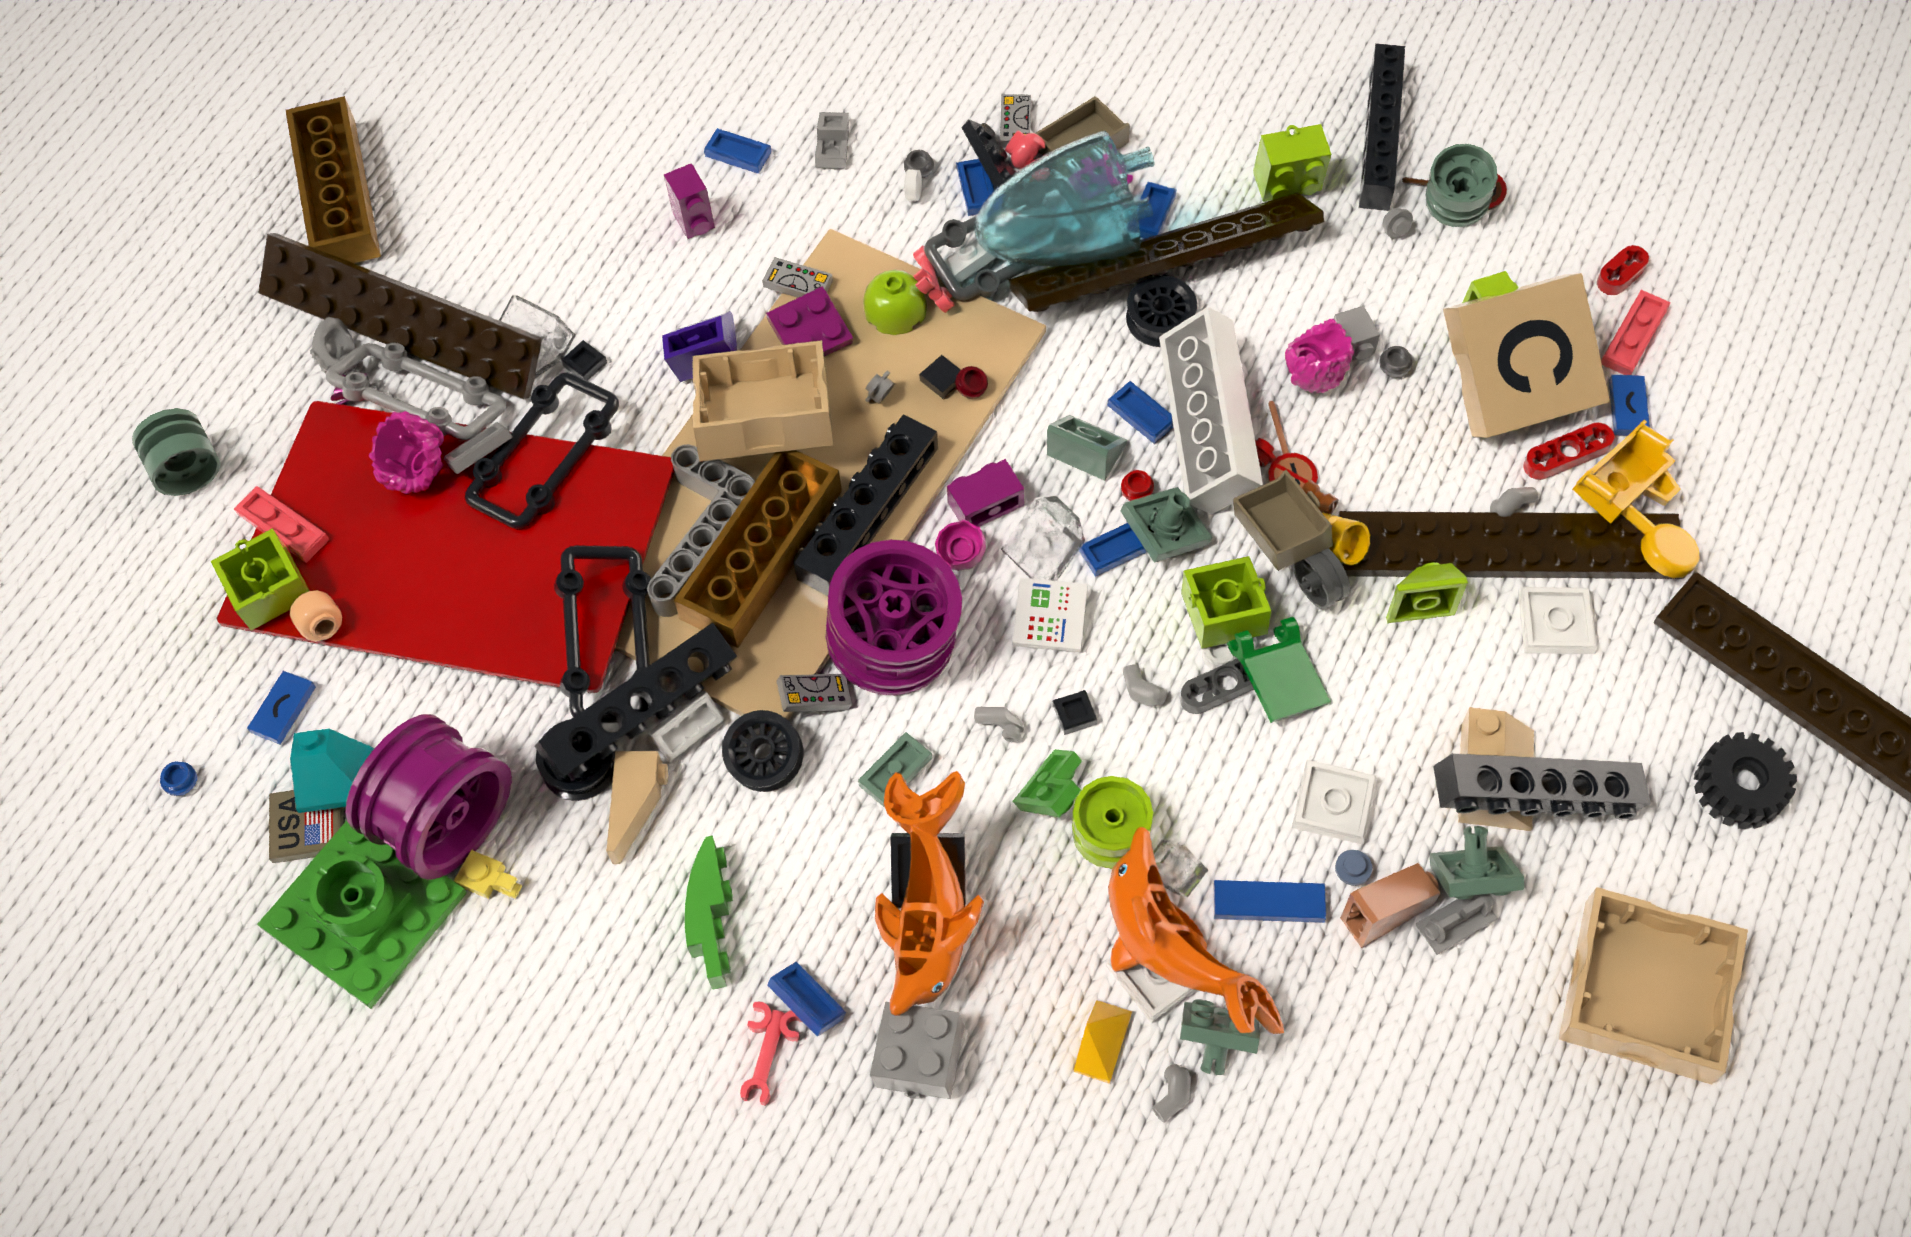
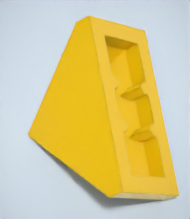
[1074,1000,1132,1084]

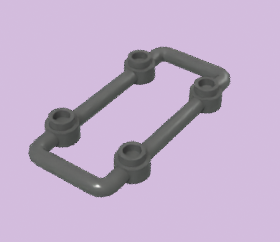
[924,179,1094,301]

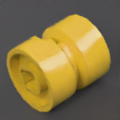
[1322,513,1370,565]

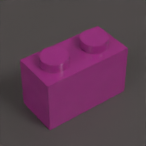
[663,163,715,240]
[946,459,1024,527]

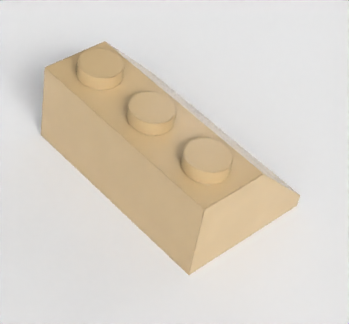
[1458,707,1534,831]

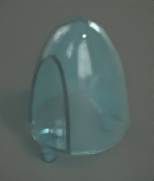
[974,131,1155,266]

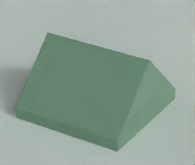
[1047,415,1128,481]

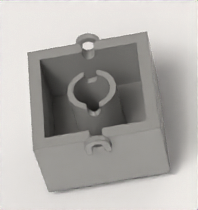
[870,1001,965,1100]

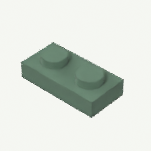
[857,732,932,808]

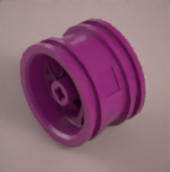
[825,539,962,696]
[345,714,512,880]

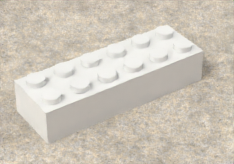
[1159,306,1263,514]

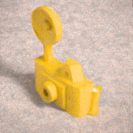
[1572,420,1699,578]

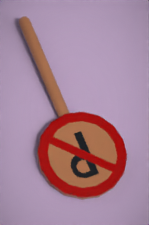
[1268,401,1318,488]

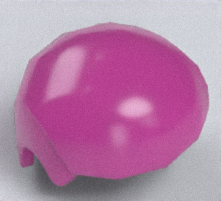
[935,520,986,571]

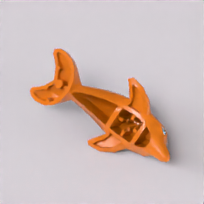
[875,771,984,1016]
[1108,827,1284,1034]

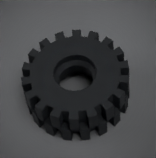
[1694,732,1797,829]

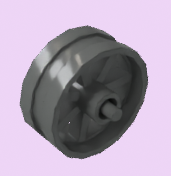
[1292,548,1350,610]

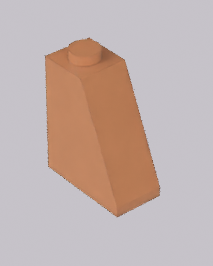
[1340,863,1440,949]

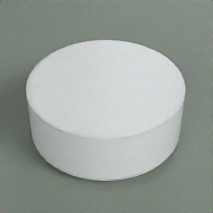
[904,169,922,201]
[1202,643,1236,669]

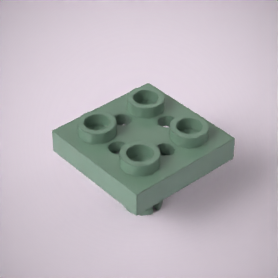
[1120,487,1213,563]
[1430,826,1524,899]
[1180,999,1260,1075]

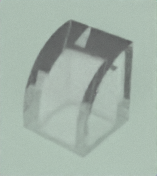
[1153,840,1208,898]

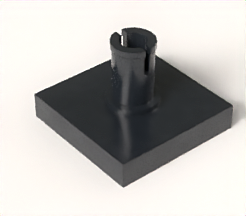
[890,833,966,908]

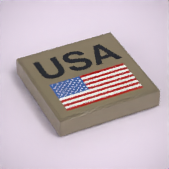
[269,790,344,863]

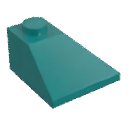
[290,728,374,813]

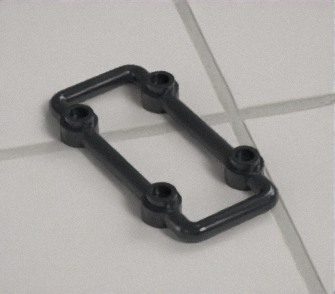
[465,372,619,529]
[554,545,651,723]

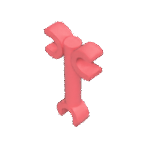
[913,245,954,313]
[740,1001,802,1106]

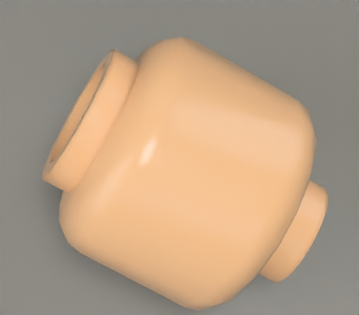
[290,590,342,642]

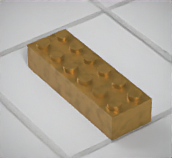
[285,96,381,263]
[674,450,842,648]

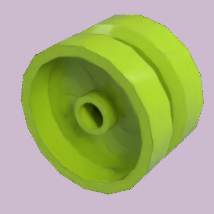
[1072,776,1154,869]

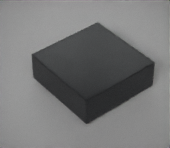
[561,340,607,381]
[919,355,961,399]
[1052,690,1098,735]

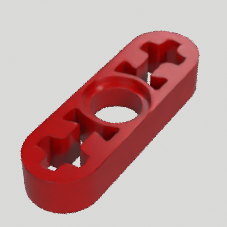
[1523,422,1615,480]

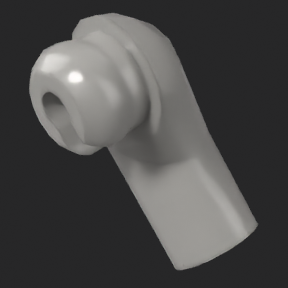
[1490,487,1538,517]
[1122,664,1166,707]
[974,706,1024,742]
[1152,1064,1191,1123]

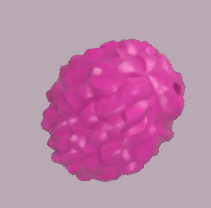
[1285,318,1354,393]
[369,411,444,494]

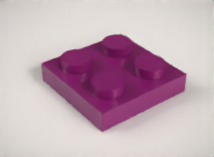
[766,286,853,357]

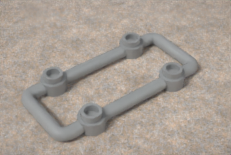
[326,343,506,440]

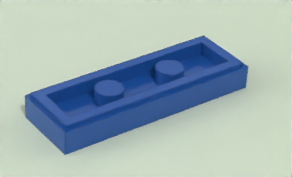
[1213,880,1326,923]

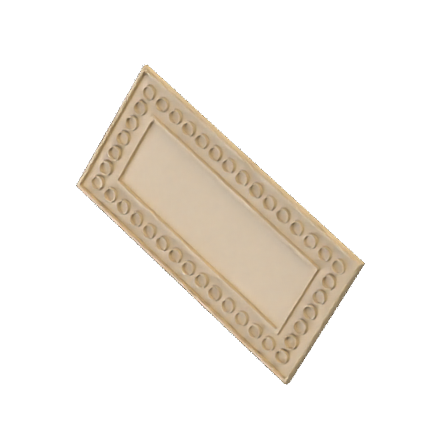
[614,228,1046,731]

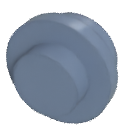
[1335,849,1373,886]

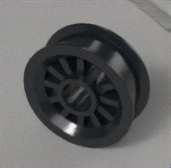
[1126,275,1197,347]
[722,710,804,792]
[536,719,615,801]

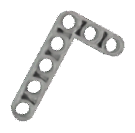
[647,444,755,617]

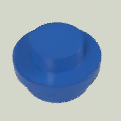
[160,761,197,796]

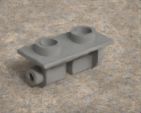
[1415,894,1498,955]

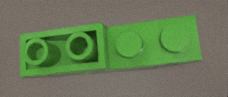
[685,835,733,990]

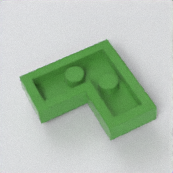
[1012,749,1082,817]

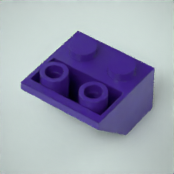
[662,311,738,382]

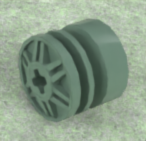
[1425,144,1498,227]
[132,408,221,496]

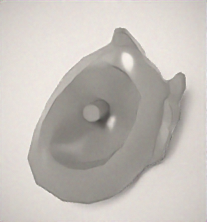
[309,317,358,375]

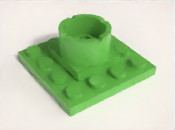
[257,821,467,1009]

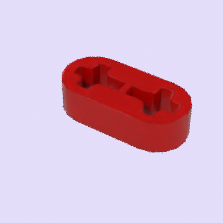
[1596,245,1649,295]

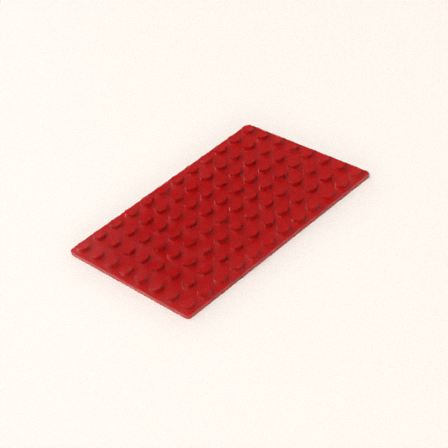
[217,401,674,693]

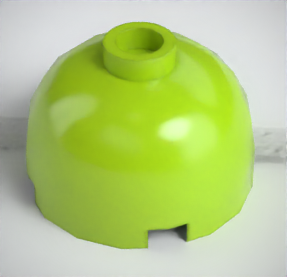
[863,270,927,335]

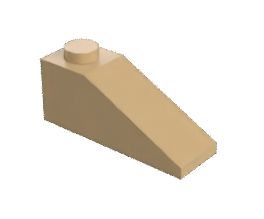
[606,751,668,864]

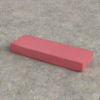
[1601,290,1671,375]
[234,486,330,563]

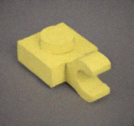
[454,850,522,899]

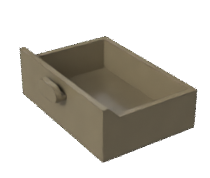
[1035,96,1130,181]
[1233,470,1333,571]

